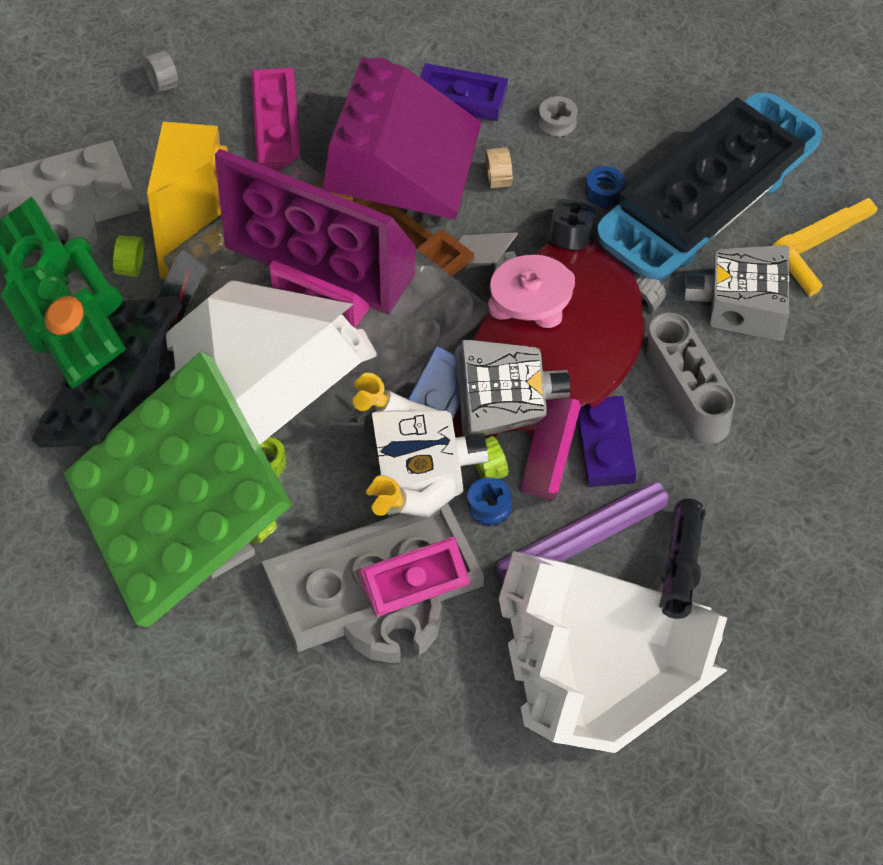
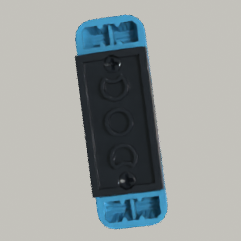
[597,93,822,283]

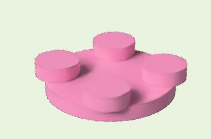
[488,255,575,328]

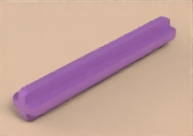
[496,481,669,583]

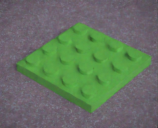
[63,351,292,627]

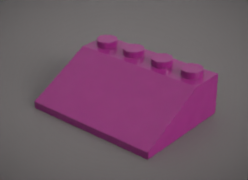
[323,57,482,220]
[215,148,415,315]

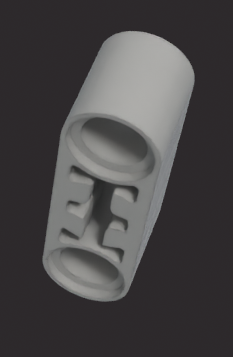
[646,313,735,443]

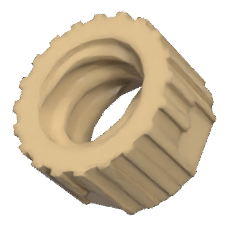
[484,147,513,189]

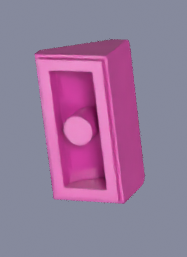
[270,260,369,328]
[520,399,581,501]
[356,536,471,617]

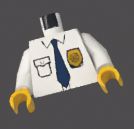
[352,373,489,517]

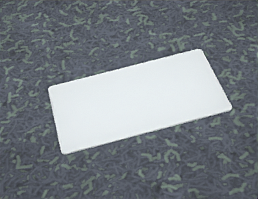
[459,232,518,264]

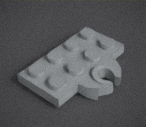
[0,140,139,268]
[262,503,484,663]

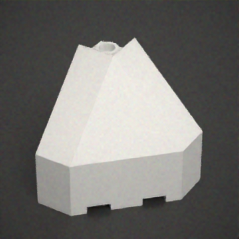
[166,280,372,444]
[499,551,727,753]

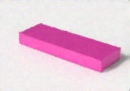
[251,67,302,174]

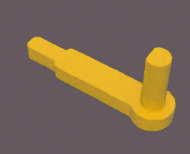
[772,198,878,297]

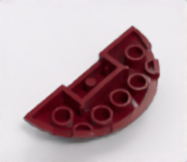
[452,238,645,439]

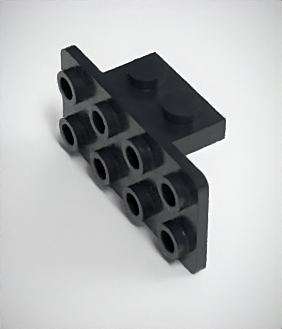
[32,296,182,448]

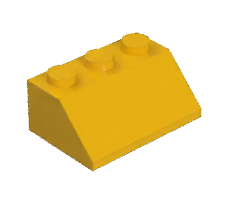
[147,122,228,279]

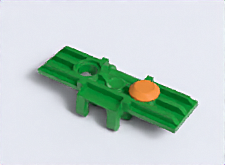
[0,196,126,388]

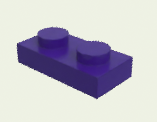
[420,63,508,121]
[577,396,637,487]

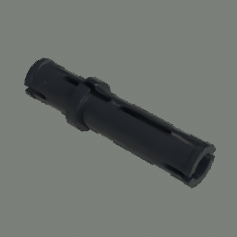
[659,498,706,619]

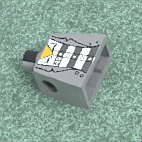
[684,245,789,341]
[455,340,570,436]

